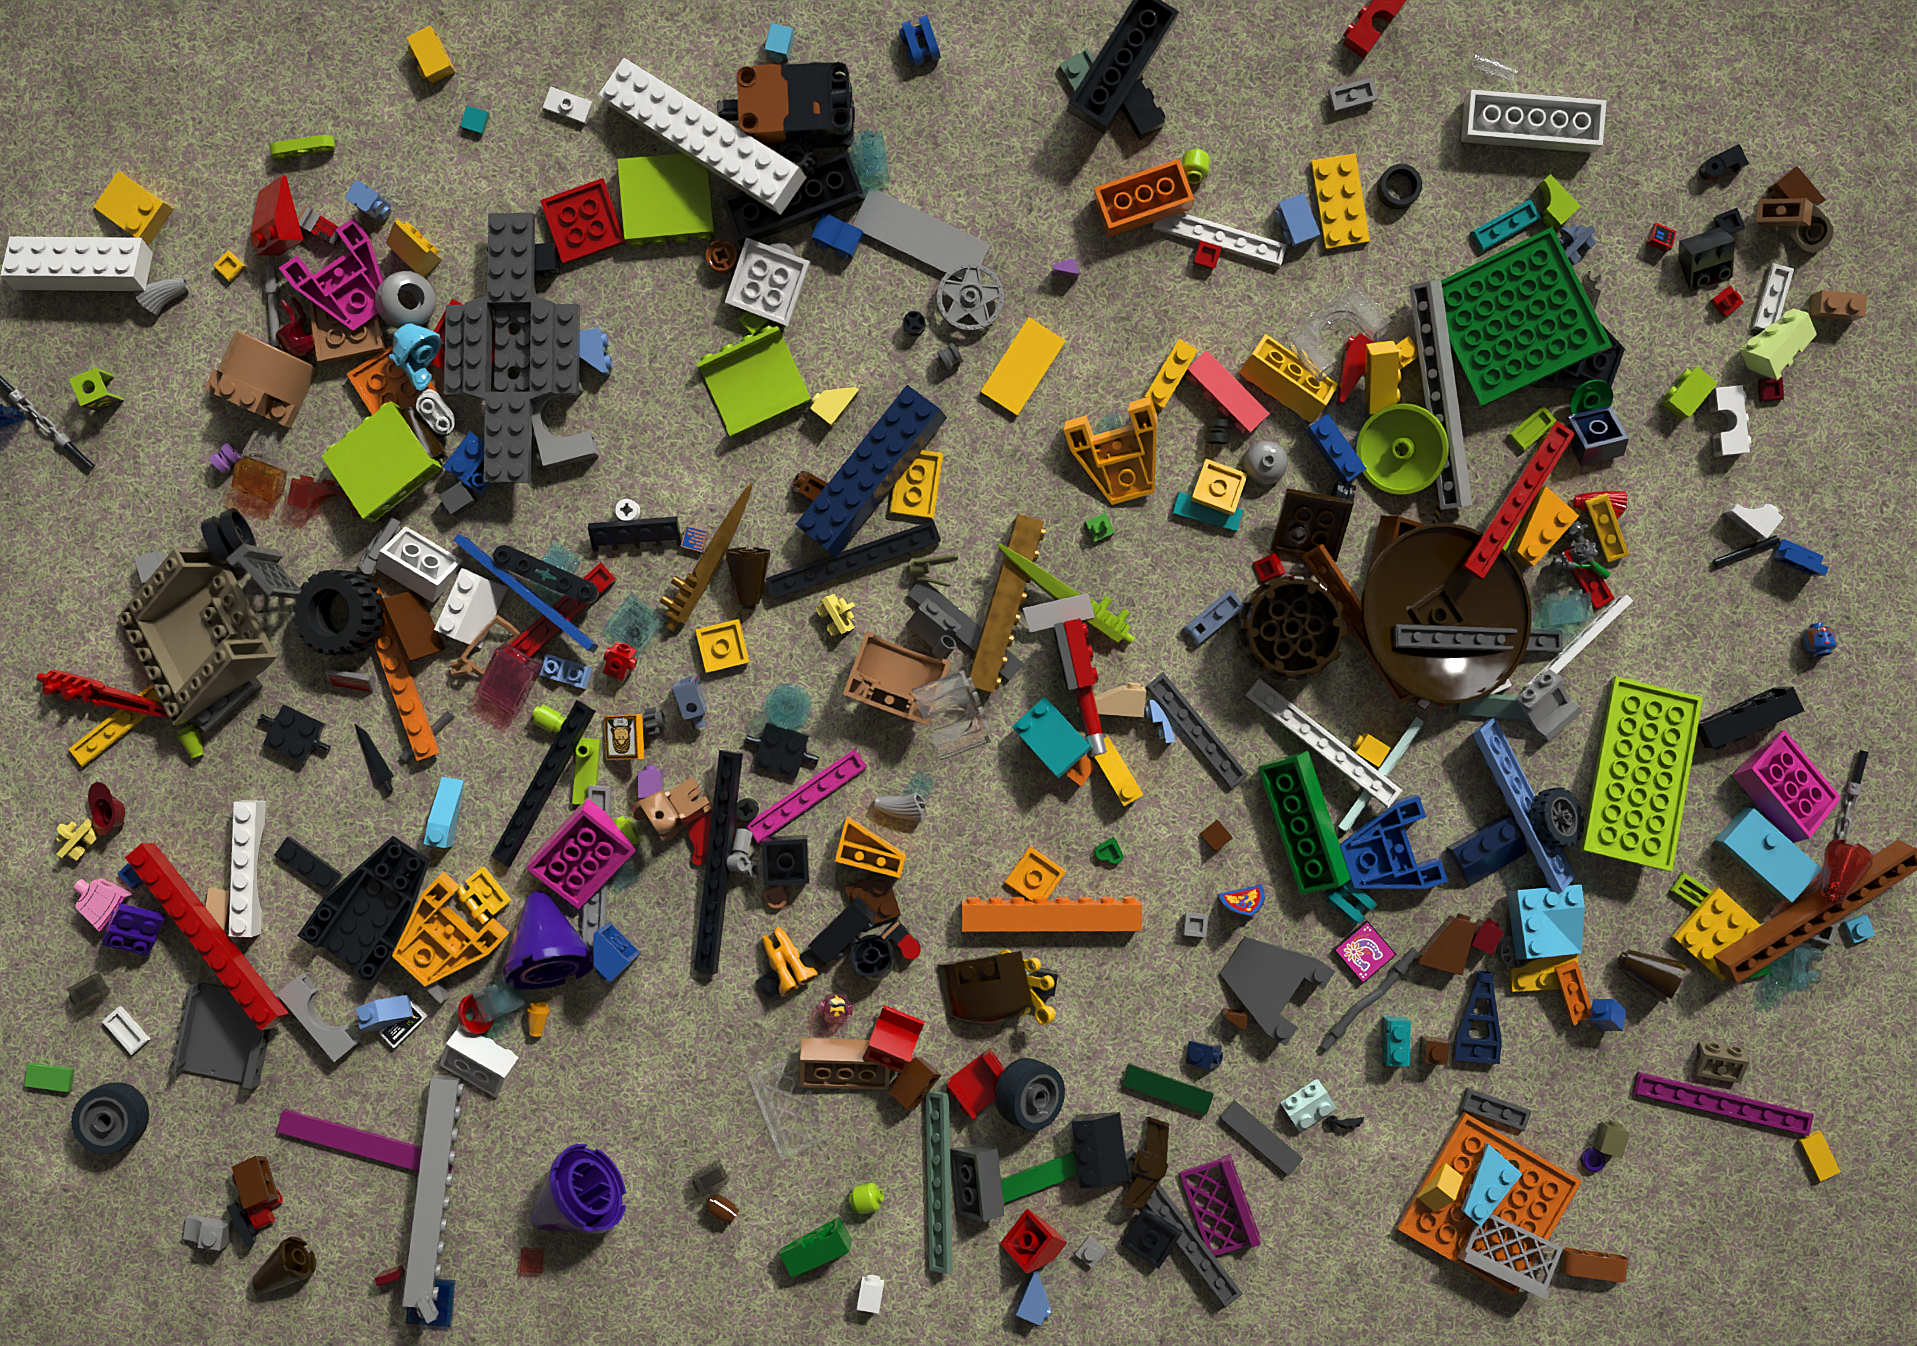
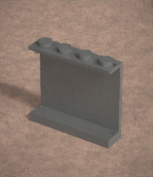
[172,982,271,1089]

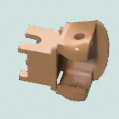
[631,777,712,842]

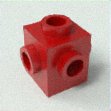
[603,642,638,681]

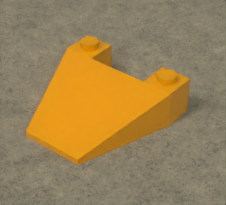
[1064,396,1158,505]
[392,872,509,986]

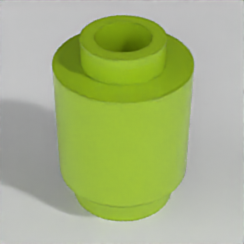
[531,704,566,734]

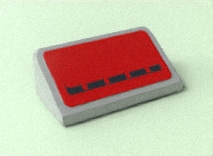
[325,669,376,693]

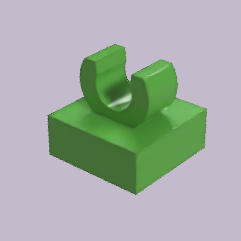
[1085,513,1115,542]

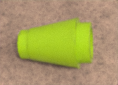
[176,724,204,759]

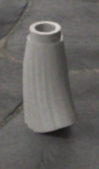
[134,277,189,316]
[874,792,925,822]

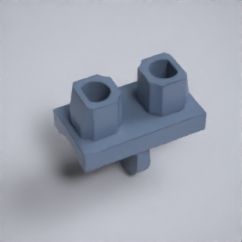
[1559,224,1597,265]

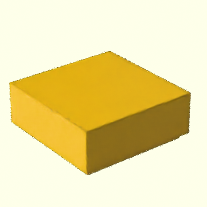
[213,250,246,282]

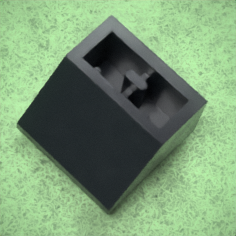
[1678,227,1735,291]

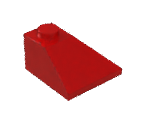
[1000,1208,1067,1273]

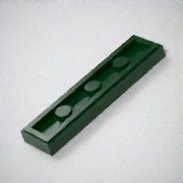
[1122,1063,1214,1115]

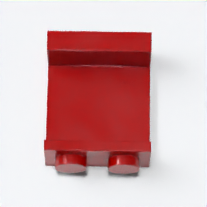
[863,1005,925,1075]
[946,1048,1005,1120]

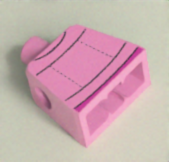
[73,879,134,931]

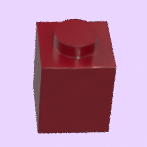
[1471,918,1504,955]

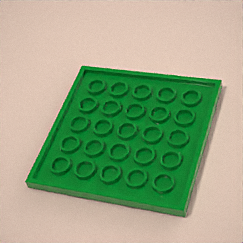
[1441,227,1612,408]

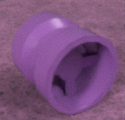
[209,443,243,474]

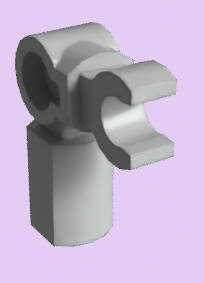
[727,829,759,879]

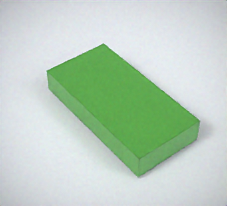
[24,1063,75,1092]

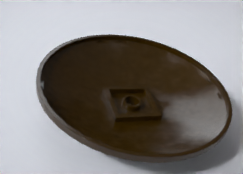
[1361,523,1532,704]

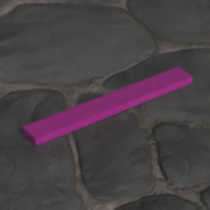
[1632,1071,1814,1136]
[277,1109,456,1174]

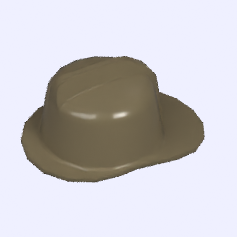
[1785,204,1834,252]

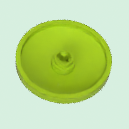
[1356,404,1449,495]

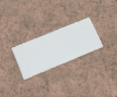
[1023,593,1095,632]

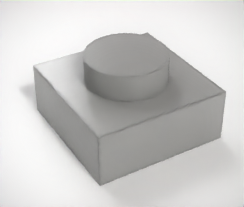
[1183,912,1208,937]
[1075,1235,1106,1268]
[416,1293,439,1324]

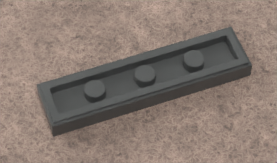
[1220,1099,1303,1175]

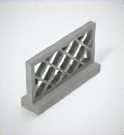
[1457,1214,1563,1300]

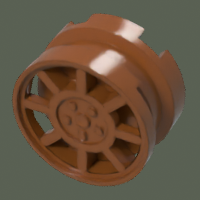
[706,239,739,274]

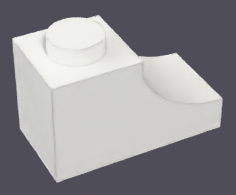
[1723,504,1784,540]

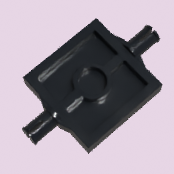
[258,704,331,764]
[744,722,819,778]

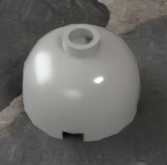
[1242,441,1288,486]

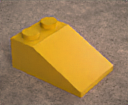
[93,170,174,245]

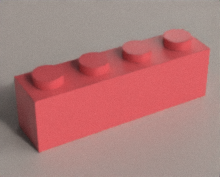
[1185,350,1270,435]

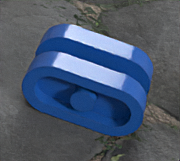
[899,15,941,67]

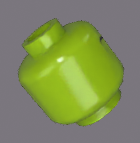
[1181,148,1210,184]
[849,1182,884,1215]

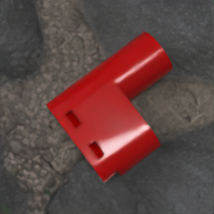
[246,1190,283,1229]

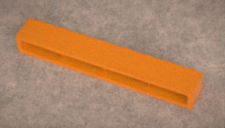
[962,896,1142,932]

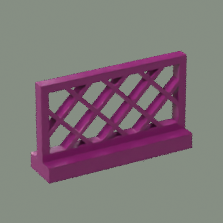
[1179,1154,1261,1256]

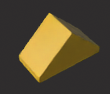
[1417,1162,1463,1212]

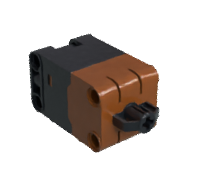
[717,62,855,150]

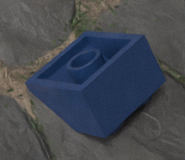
[1567,405,1629,466]

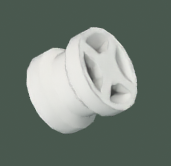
[615,499,640,521]

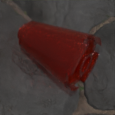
[1821,839,1873,904]

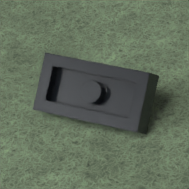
[226,1201,258,1247]

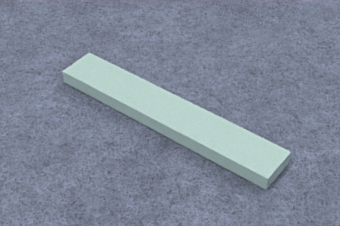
[1338,717,1424,833]

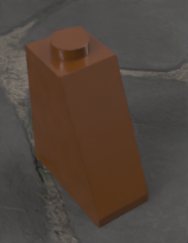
[1414,913,1476,976]

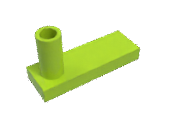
[572,737,601,805]

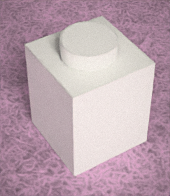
[857,1275,884,1314]

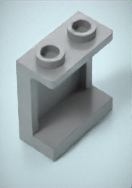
[1515,669,1583,741]

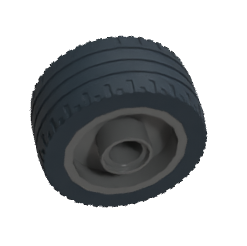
[994,1058,1065,1131]
[71,1082,150,1154]

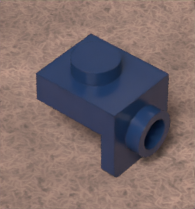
[1186,1040,1223,1069]

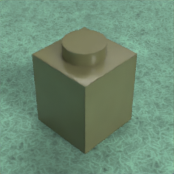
[1594,1120,1630,1158]

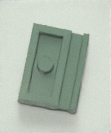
[1059,48,1095,93]

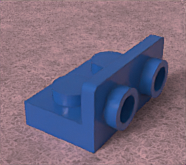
[1773,539,1829,577]

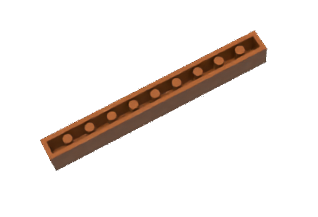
[1713,840,1917,984]

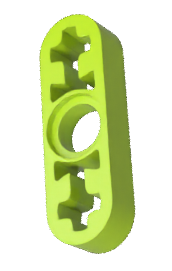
[269,135,336,159]

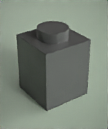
[439,481,478,516]

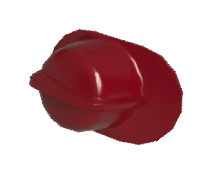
[88,782,125,835]

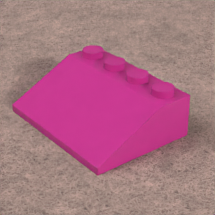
[1732,730,1841,843]
[526,798,636,909]

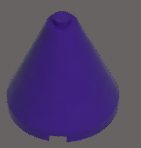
[502,891,594,990]
[530,1144,626,1234]

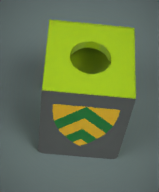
[69,368,124,412]

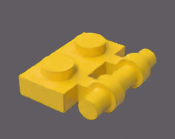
[456,866,512,925]

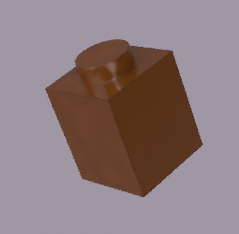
[1419,1036,1450,1065]

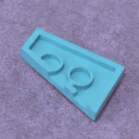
[1461,1143,1522,1226]

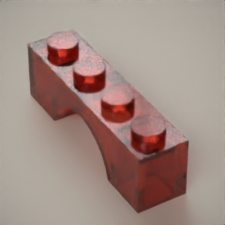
[287,475,382,522]

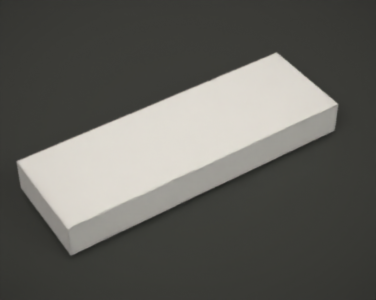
[1752,263,1794,331]

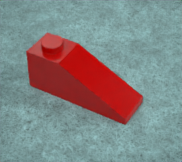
[1336,333,1374,406]

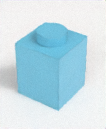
[765,23,795,62]

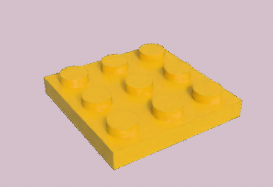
[1671,886,1761,981]

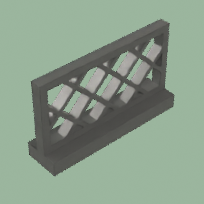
[226,544,302,599]

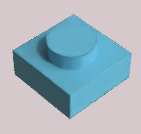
[1843,914,1875,943]

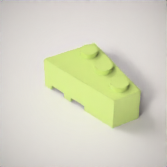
[1739,308,1817,380]

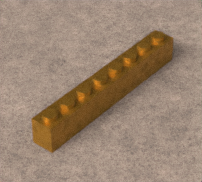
[965,514,1046,693]

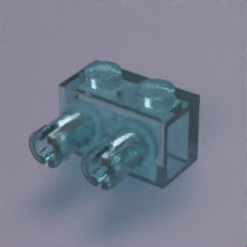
[853,130,890,184]
[1769,942,1823,989]

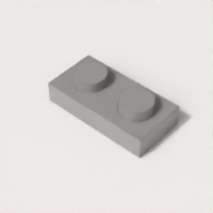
[1328,77,1378,113]

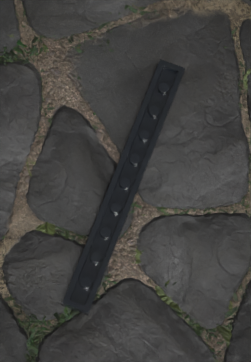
[694,750,743,975]

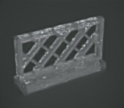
[747,1055,830,1161]

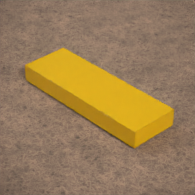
[1585,493,1629,563]

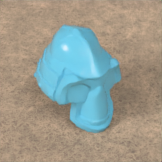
[389,323,441,390]

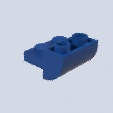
[443,431,490,495]

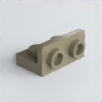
[1694,1041,1749,1083]

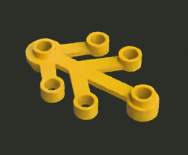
[999,950,1056,1025]

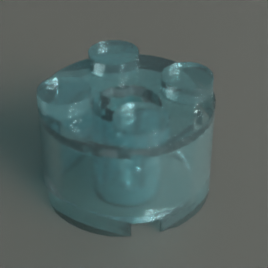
[765,683,812,728]
[472,979,526,1023]

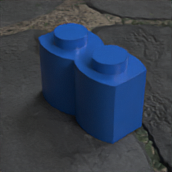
[811,212,864,259]

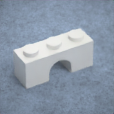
[1708,385,1751,457]

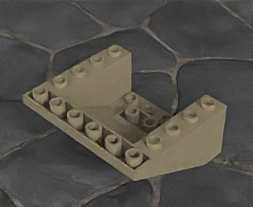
[118,549,277,725]

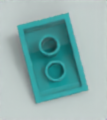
[1012,697,1092,778]

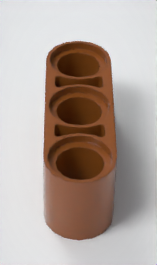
[1560,1248,1629,1282]

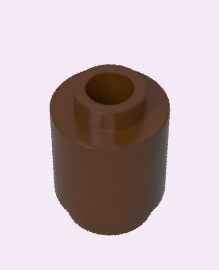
[704,1193,739,1225]

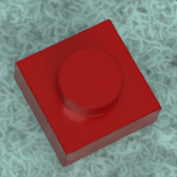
[1193,240,1222,270]

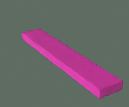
[745,749,867,843]

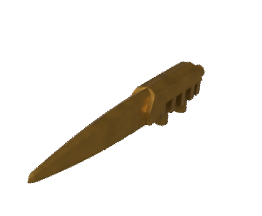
[659,482,752,631]

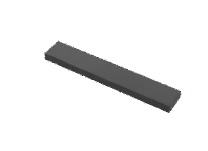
[908,581,1024,680]
[1146,672,1248,789]

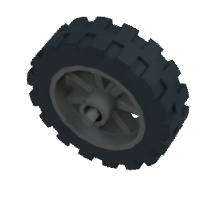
[1531,787,1584,849]

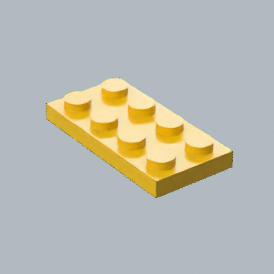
[1310,153,1370,250]

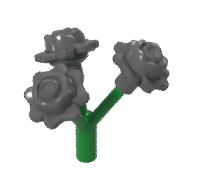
[1551,521,1610,579]

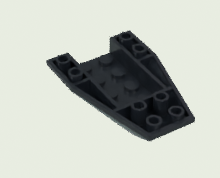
[297,836,431,986]

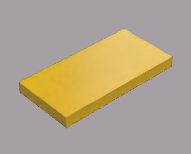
[980,317,1066,417]

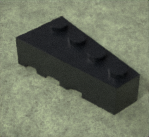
[1697,687,1805,750]

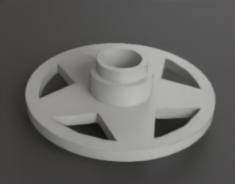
[937,263,1004,331]

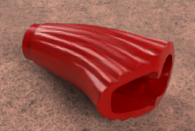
[1573,491,1627,519]

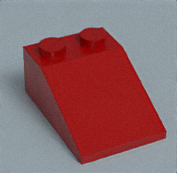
[250,175,303,256]

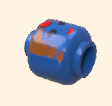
[1803,623,1837,657]

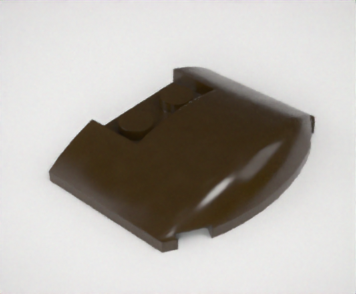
[938,951,1033,1025]

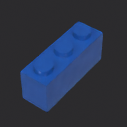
[1305,414,1366,484]

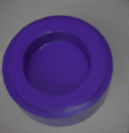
[1581,1148,1605,1172]

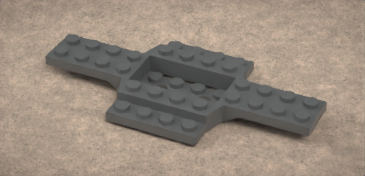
[444,213,580,483]

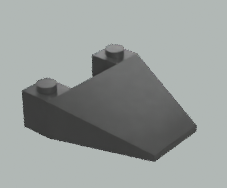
[1220,936,1335,1046]

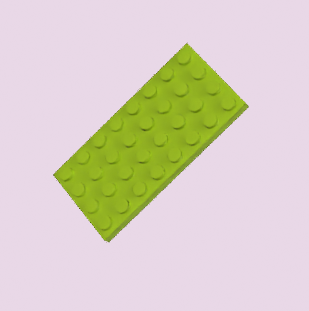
[1581,676,1703,872]

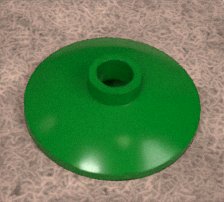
[1569,380,1613,415]

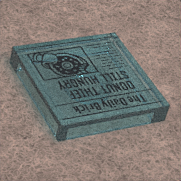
[604,592,667,655]

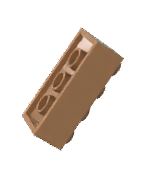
[800,1037,890,1090]

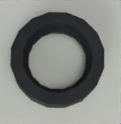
[1377,164,1422,209]

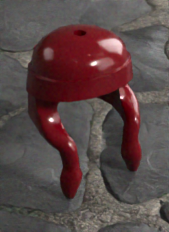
[275,297,315,358]

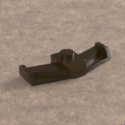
[1121,1116,1169,1210]

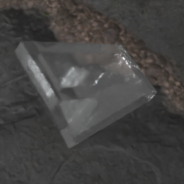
[243,425,280,461]

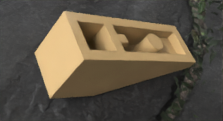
[1076,682,1146,717]

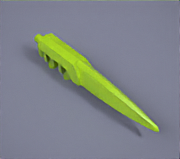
[998,543,1135,644]

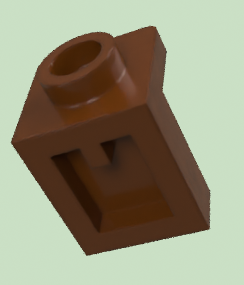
[792,471,828,501]

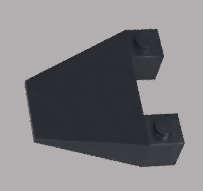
[1530,325,1625,389]

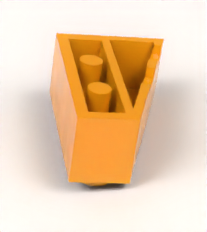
[1510,486,1579,568]
[835,816,907,878]

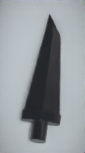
[354,723,394,793]

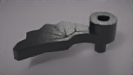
[1328,1115,1364,1131]

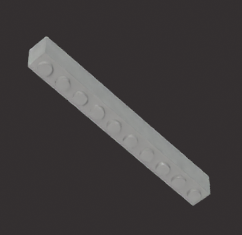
[1409,281,1472,510]
[403,1075,464,1307]

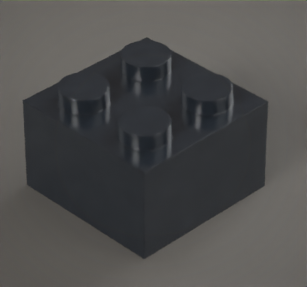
[762,835,810,886]

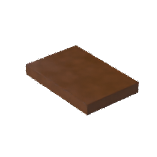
[379,590,445,663]

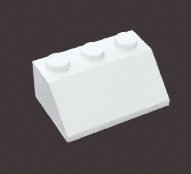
[376,526,462,602]
[434,568,508,648]
[439,1026,519,1098]

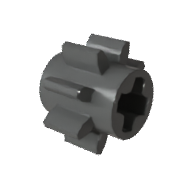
[642,707,666,735]

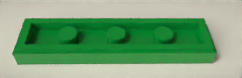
[1001,1151,1078,1203]

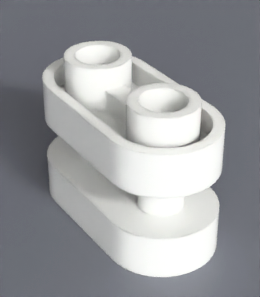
[416,389,455,435]

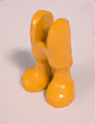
[761,927,818,997]

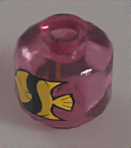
[821,994,853,1023]

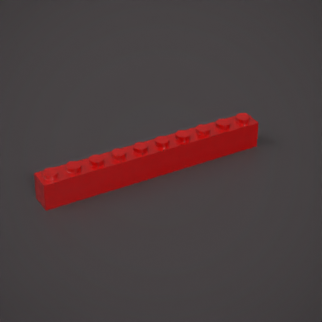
[125,843,289,1031]

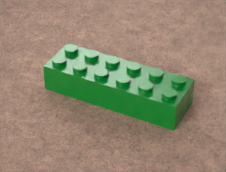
[1258,751,1351,895]

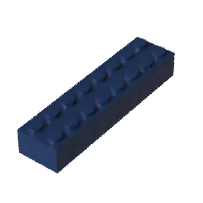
[795,385,947,557]

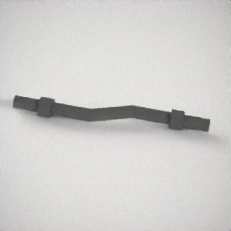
[1321,947,1419,1051]

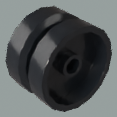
[201,508,257,565]

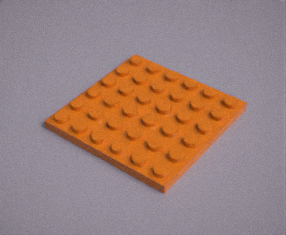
[1397,1111,1582,1297]

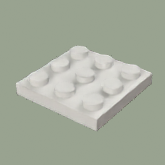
[725,238,811,326]

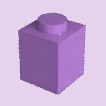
[638,765,664,798]

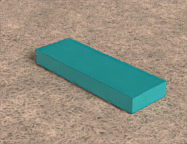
[1470,199,1541,252]
[1172,492,1243,532]

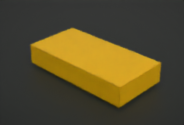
[1798,1130,1841,1182]

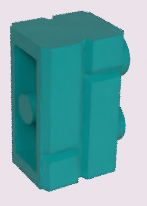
[1382,1016,1411,1066]

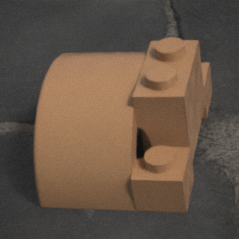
[204,330,318,428]
[843,631,951,726]

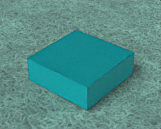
[460,105,490,135]

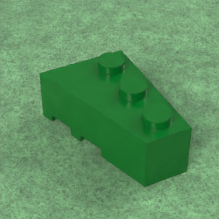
[779,1216,852,1278]

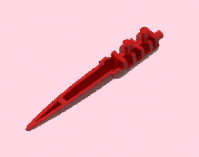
[36,670,193,720]

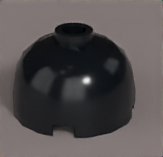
[850,934,895,981]

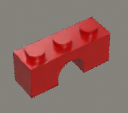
[1343,0,1406,59]

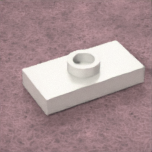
[543,86,593,125]

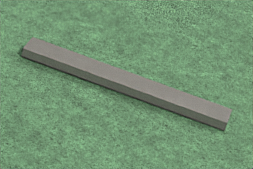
[582,785,612,954]

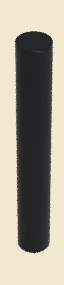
[1713,535,1780,568]

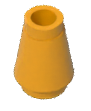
[527,1001,550,1037]

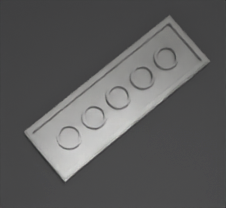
[853,187,991,282]

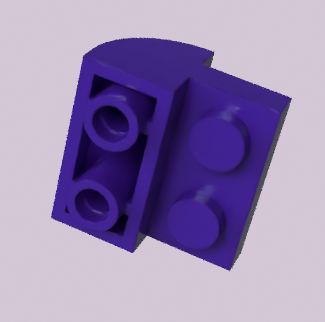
[102,903,165,956]

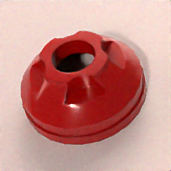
[457,992,496,1034]

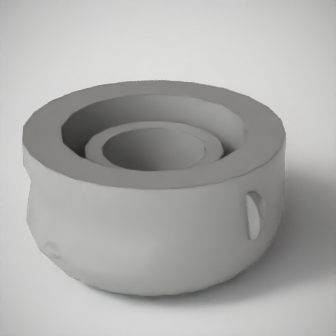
[375,270,436,329]

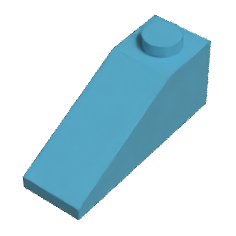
[424,777,464,848]

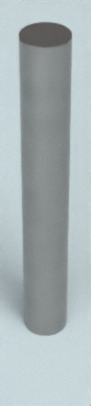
[400,710,455,762]

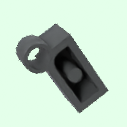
[905,598,962,660]

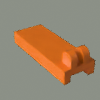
[1554,961,1592,1025]

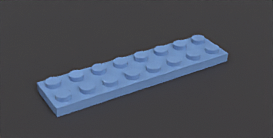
[1472,717,1576,894]

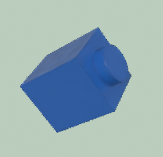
[1590,999,1626,1031]

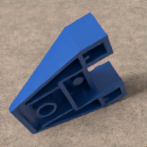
[1340,794,1448,889]

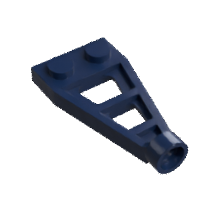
[1453,970,1502,1064]

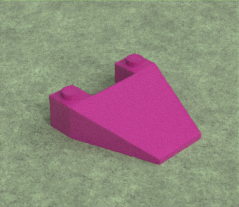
[279,218,383,331]

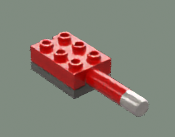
[1053,618,1107,757]

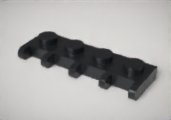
[587,516,682,552]

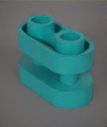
[1326,880,1378,925]

